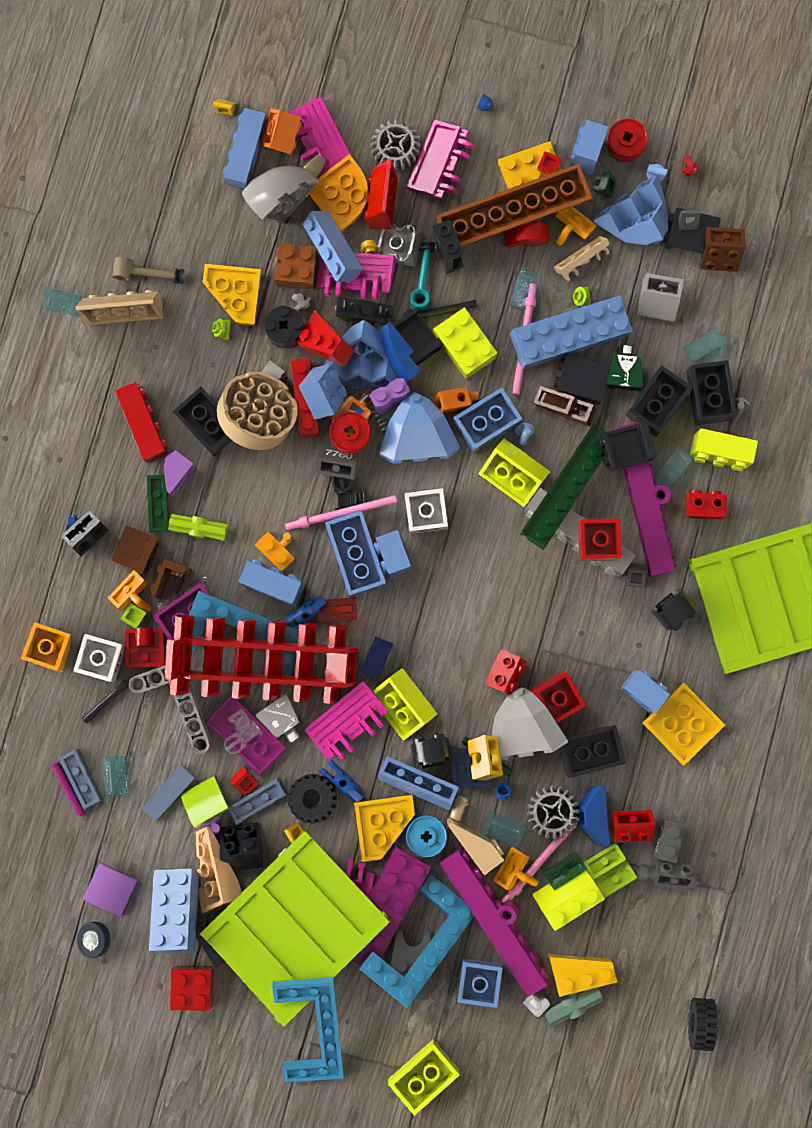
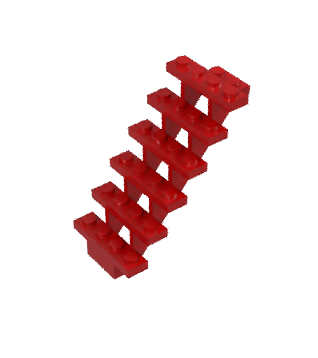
[165,615,358,704]

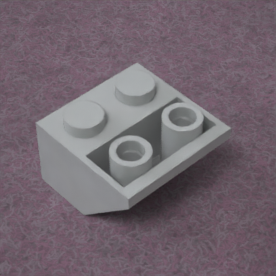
[637,273,684,322]

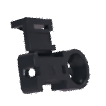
[333,476,367,510]

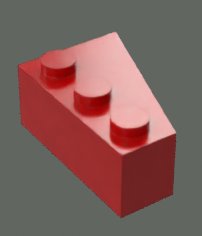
[296,310,354,366]

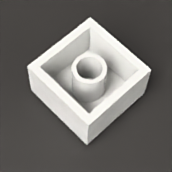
[405,488,448,534]
[74,634,125,682]

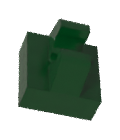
[593,172,617,198]

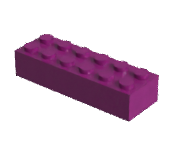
[352,845,431,966]

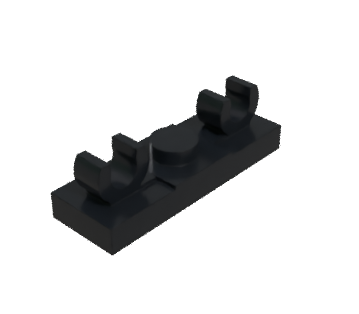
[336,296,393,325]

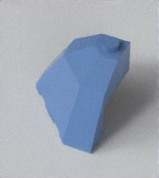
[594,175,668,245]
[324,320,398,390]
[379,392,460,464]

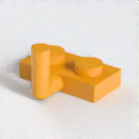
[556,207,597,246]
[255,532,295,572]
[108,570,151,612]
[493,847,539,892]

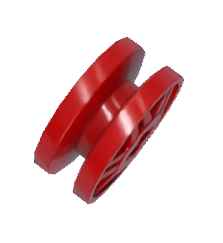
[606,118,647,162]
[330,412,370,454]

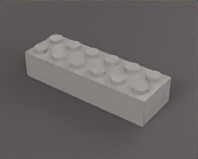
[524,488,636,578]

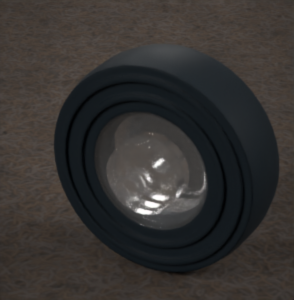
[77,921,110,958]

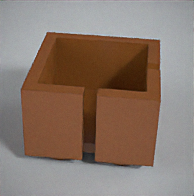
[275,243,318,290]

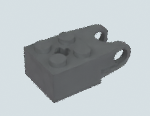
[389,926,431,1000]

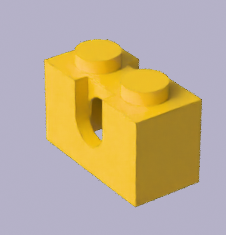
[467,735,503,780]

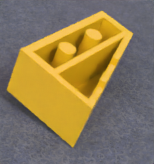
[548,953,617,997]

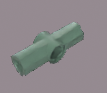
[544,987,604,1027]

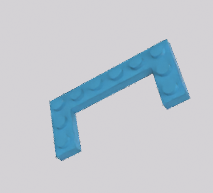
[189,591,298,688]
[359,874,474,1008]
[272,977,344,1083]

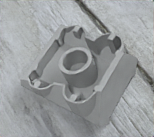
[376,224,423,267]

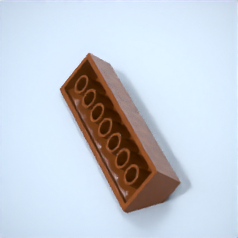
[436,164,593,247]

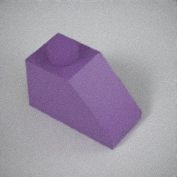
[163,450,196,496]

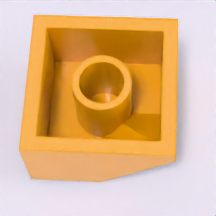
[21,622,71,672]

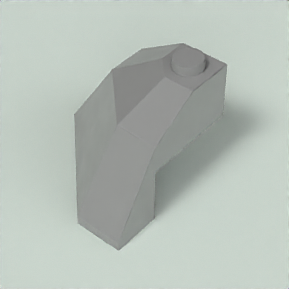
[492,687,568,760]

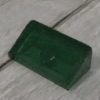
[543,851,587,890]

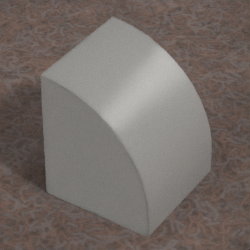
[262,360,287,382]

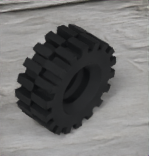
[287,774,337,824]
[688,998,718,1051]

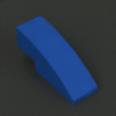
[380,322,421,383]

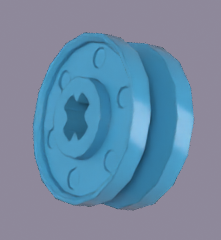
[406,815,447,858]

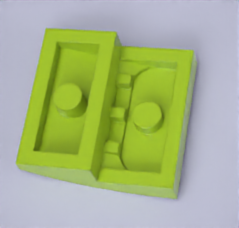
[180,776,230,828]
[583,843,637,898]

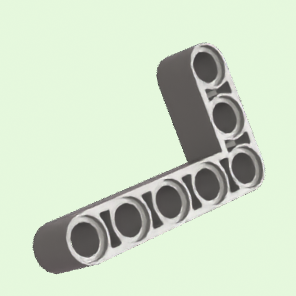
[129,665,212,754]

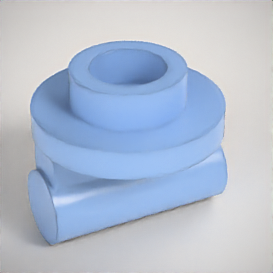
[646,164,667,182]
[515,422,534,445]

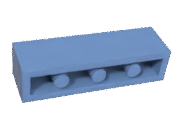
[222,108,267,189]
[303,211,363,282]
[377,756,459,810]

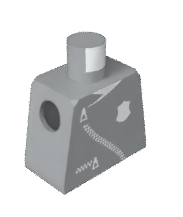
[256,694,300,743]

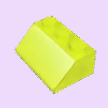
[479,438,550,507]
[373,668,438,741]
[532,863,605,931]

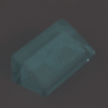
[510,267,534,311]
[42,287,83,317]
[683,328,727,364]
[101,755,127,796]
[482,811,526,848]

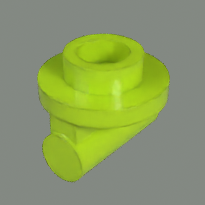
[573,287,591,306]
[212,318,231,340]

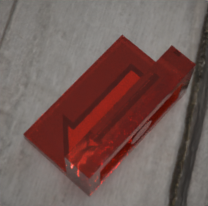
[318,597,358,623]

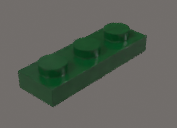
[147,474,170,533]

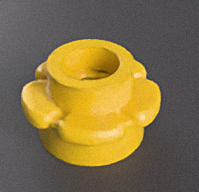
[360,240,378,254]

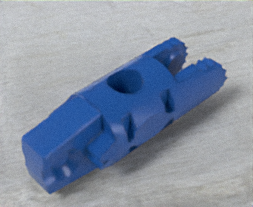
[283,595,326,630]
[319,759,363,802]

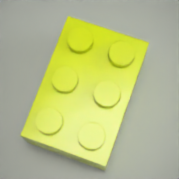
[433,307,497,379]
[689,429,758,471]
[388,1039,460,1116]

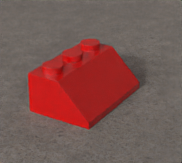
[364,159,398,229]

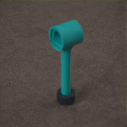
[410,240,436,313]

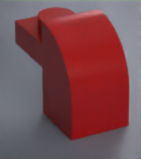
[504,221,549,248]

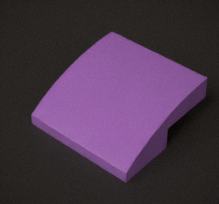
[83,863,137,916]

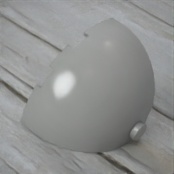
[242,166,319,223]

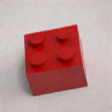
[578,518,622,561]
[529,671,586,723]
[170,966,214,1011]

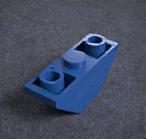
[576,786,610,846]

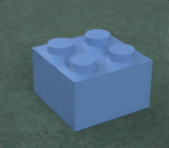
[570,120,608,175]
[299,363,347,419]
[374,530,411,577]
[619,670,670,713]
[457,958,502,1008]

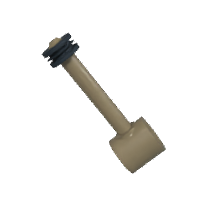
[112,257,185,284]

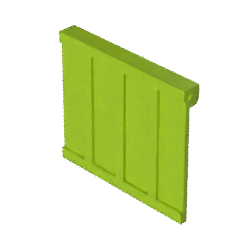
[688,523,812,674]
[200,831,391,1027]

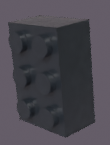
[686,360,737,426]
[625,365,693,437]
[173,386,233,457]
[559,725,626,778]

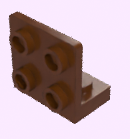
[700,227,746,272]
[112,526,162,575]
[150,559,192,599]

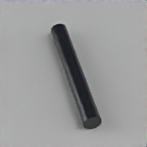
[421,299,477,319]
[82,679,129,724]

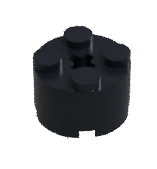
[264,305,304,348]
[651,588,698,631]
[410,734,453,769]

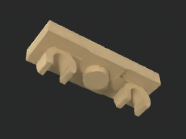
[554,236,610,281]

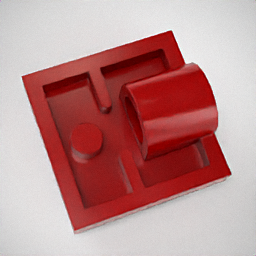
[125,628,165,668]

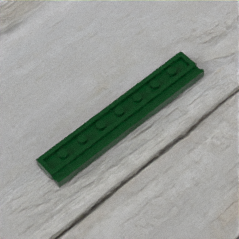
[519,423,605,550]

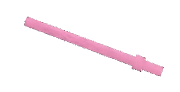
[512,283,537,395]
[285,495,397,531]
[501,814,578,903]

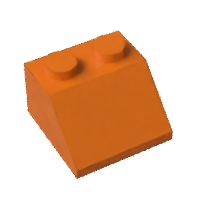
[261,108,302,155]

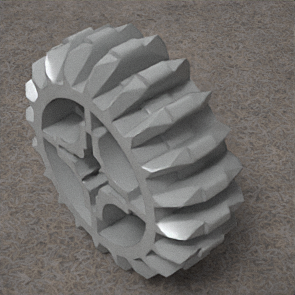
[370,120,421,171]
[527,786,580,840]

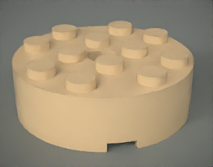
[217,372,298,450]

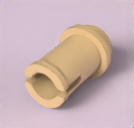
[449,795,469,821]

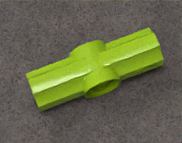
[168,514,229,541]

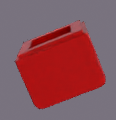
[230,766,259,797]

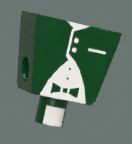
[605,346,643,392]

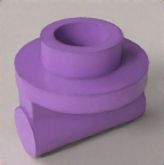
[203,816,221,835]

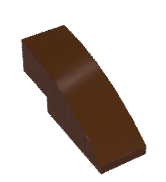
[533,386,596,427]

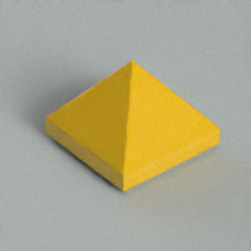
[284,822,304,843]

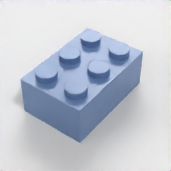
[453,387,522,453]
[238,559,304,607]

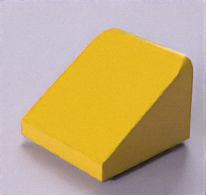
[213,99,236,116]

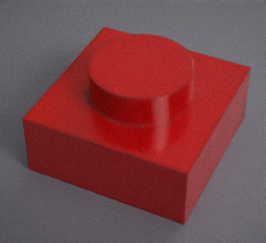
[537,151,562,175]

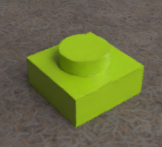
[120,603,148,629]

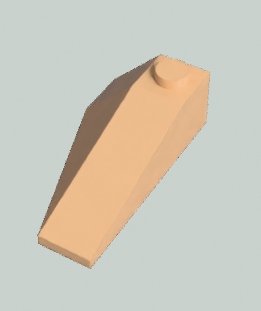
[196,826,242,914]

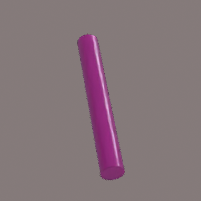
[51,763,85,817]

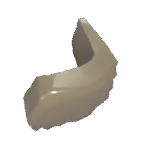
[303,155,326,178]

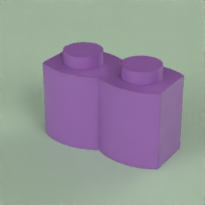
[369,378,411,415]

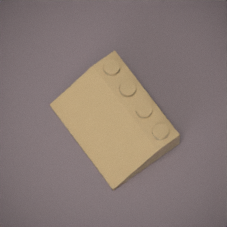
[76,290,163,325]
[446,817,504,875]

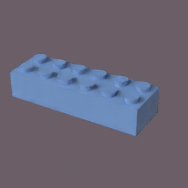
[510,295,632,369]

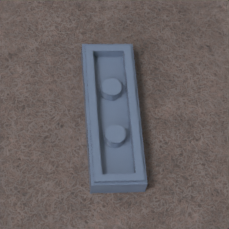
[59,749,103,810]
[141,765,196,822]
[228,778,287,825]

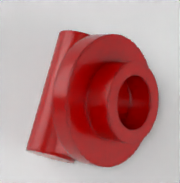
[681,156,700,176]

